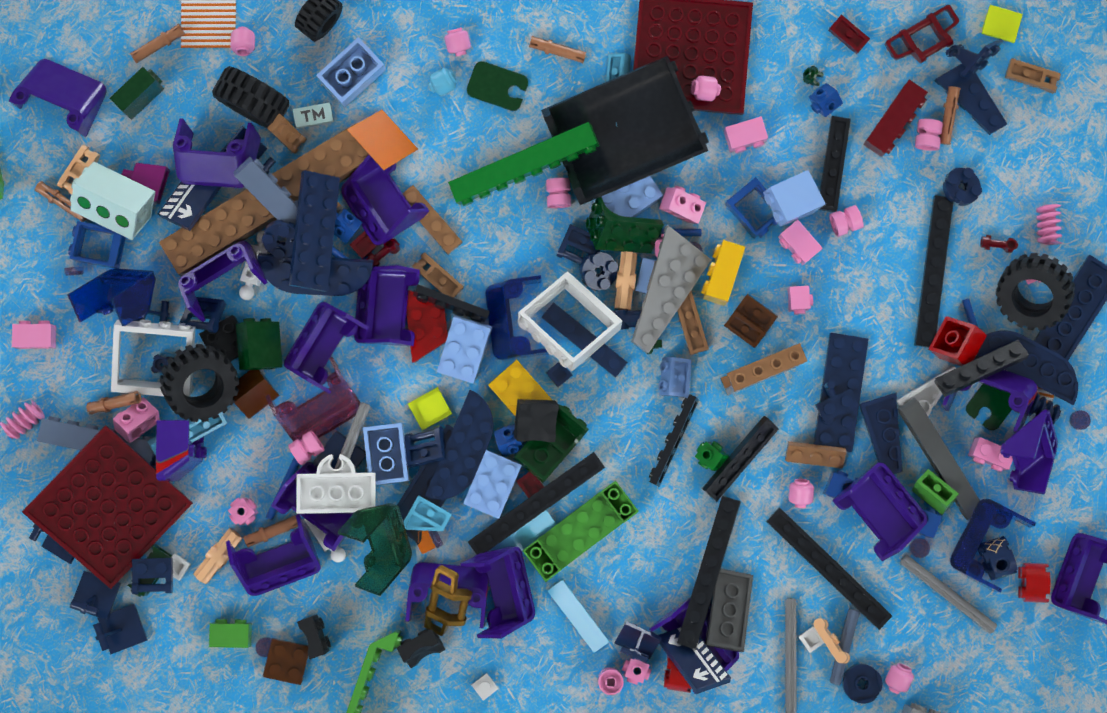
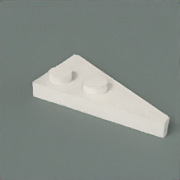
[897,366,956,416]

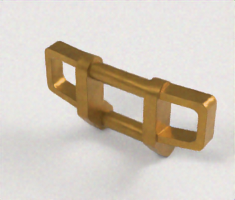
[424,565,472,636]

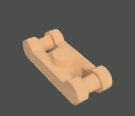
[57,145,100,195]
[814,618,850,664]

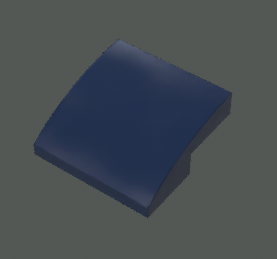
[312,431,366,470]

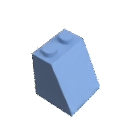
[763,170,825,227]

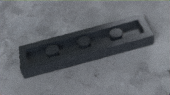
[413,284,490,323]

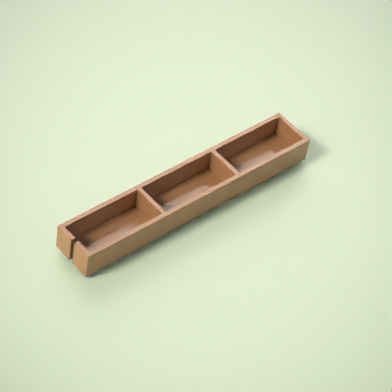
[159,123,369,277]

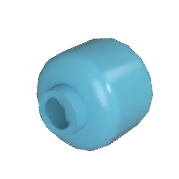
[428,68,458,96]

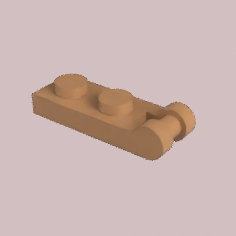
[1005,58,1061,93]
[267,114,307,154]
[412,252,464,298]

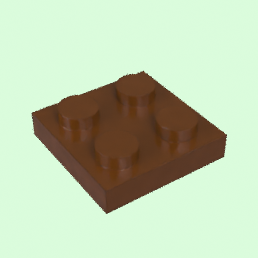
[262,638,308,685]

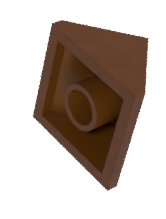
[233,370,280,419]

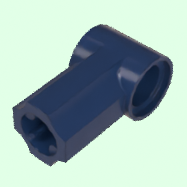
[612,310,642,330]

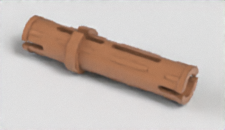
[130,24,185,63]
[529,36,586,64]
[940,86,961,145]
[34,181,87,222]
[86,391,142,415]
[243,514,298,548]

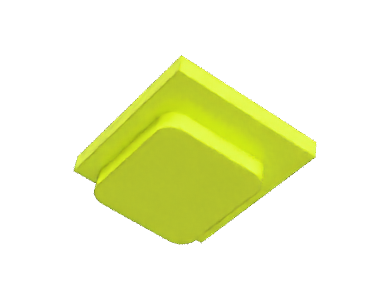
[981,5,1023,43]
[408,387,452,431]

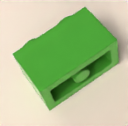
[912,469,959,515]
[209,619,252,648]

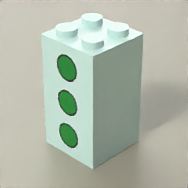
[70,162,155,240]

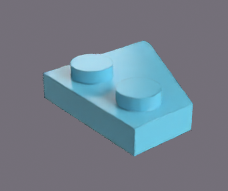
[400,495,453,531]

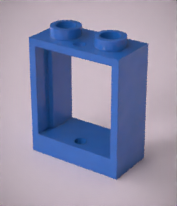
[725,177,778,239]
[68,221,126,269]

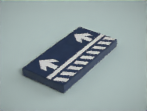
[158,182,221,231]
[658,627,731,694]

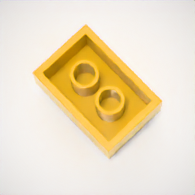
[701,240,745,306]
[488,360,552,417]

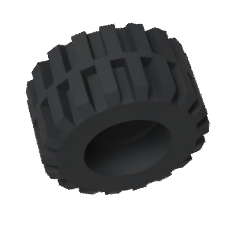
[295,0,343,42]

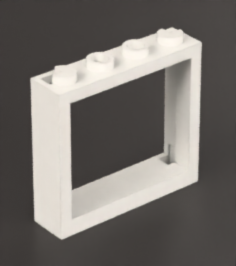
[517,271,622,371]
[111,318,196,396]

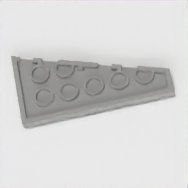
[631,225,712,353]

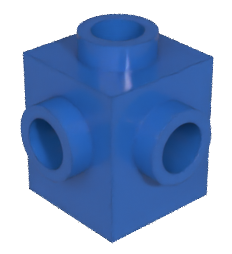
[809,83,843,117]
[334,208,363,243]
[493,424,524,456]

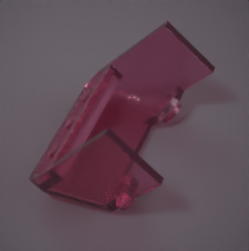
[265,357,361,441]

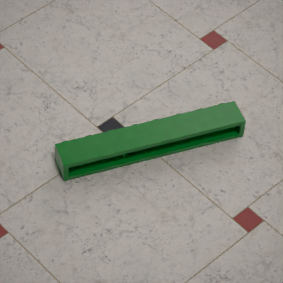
[448,122,600,206]

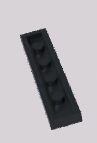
[818,116,851,212]
[934,340,1029,397]
[649,394,699,487]
[702,416,779,502]

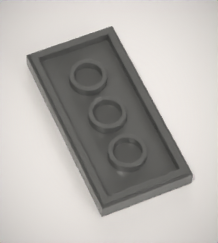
[705,569,753,653]

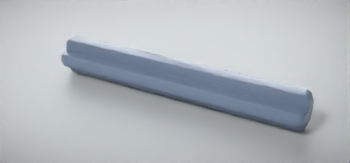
[830,609,860,685]

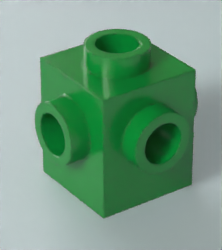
[695,441,729,471]

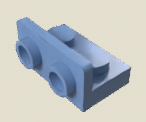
[658,357,692,398]

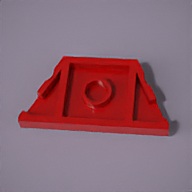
[406,290,448,363]

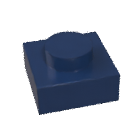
[546,362,573,387]

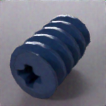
[1028,393,1061,425]

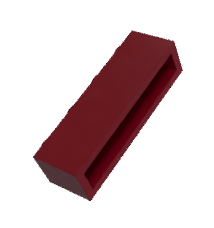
[863,79,928,157]

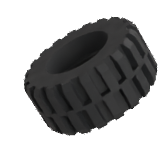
[212,66,290,128]
[996,253,1075,330]
[160,344,239,422]

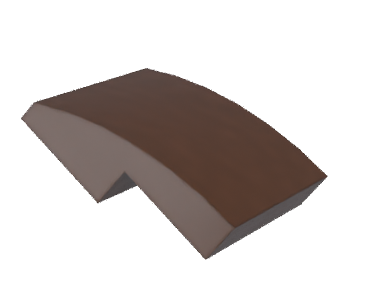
[724,294,778,348]

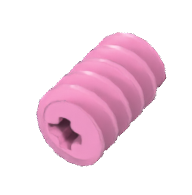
[1036,204,1062,245]
[0,400,45,439]

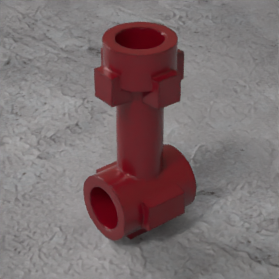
[980,235,1018,253]
[366,238,400,267]

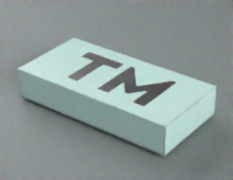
[293,102,334,129]

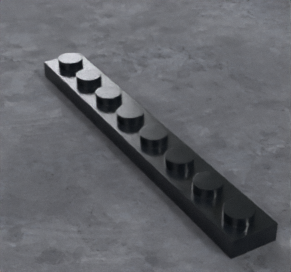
[914,195,953,348]
[468,452,605,555]
[677,496,741,650]
[766,508,892,630]

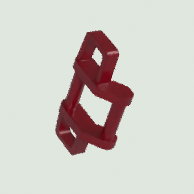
[885,5,959,63]

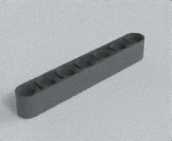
[897,398,985,520]

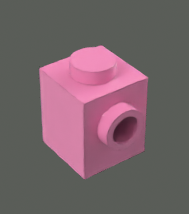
[787,286,813,315]

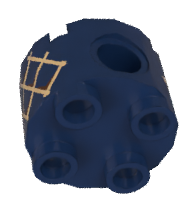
[977,536,1018,581]

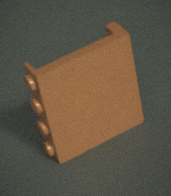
[720,343,807,396]

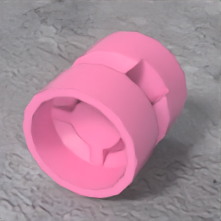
[915,119,943,151]
[546,178,571,209]
[829,205,864,237]
[288,430,325,466]
[598,667,624,695]

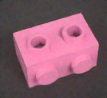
[723,116,768,154]
[659,186,706,224]
[778,219,823,265]
[12,320,56,349]
[113,397,160,444]
[968,437,1013,472]

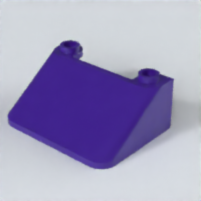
[9,59,107,137]
[341,155,429,245]
[354,265,420,346]
[1001,410,1058,494]
[271,462,364,552]
[832,463,927,561]

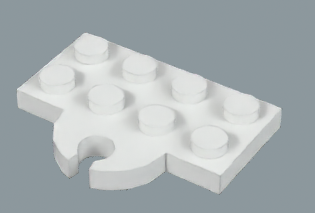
[296,454,376,514]

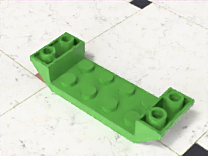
[523,480,639,582]
[346,630,403,713]

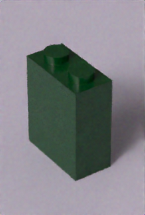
[110,67,164,120]
[236,318,283,370]

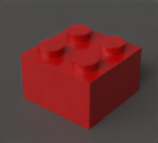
[928,316,987,366]

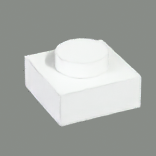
[171,553,191,581]
[798,625,824,653]
[471,673,499,701]

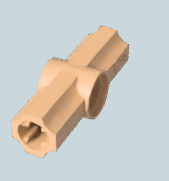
[614,251,637,311]
[193,528,243,584]

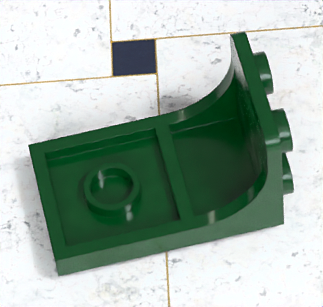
[586,197,664,254]
[514,404,589,483]

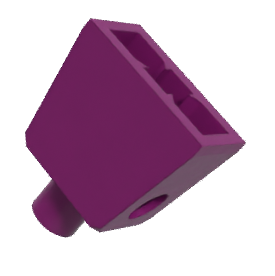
[121,163,170,204]

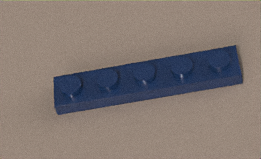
[542,302,628,378]

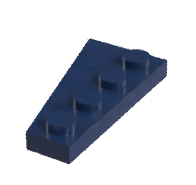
[934,64,1007,135]
[859,392,903,474]

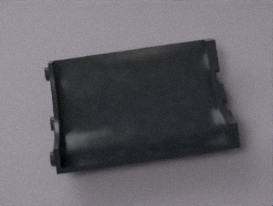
[541,56,709,205]

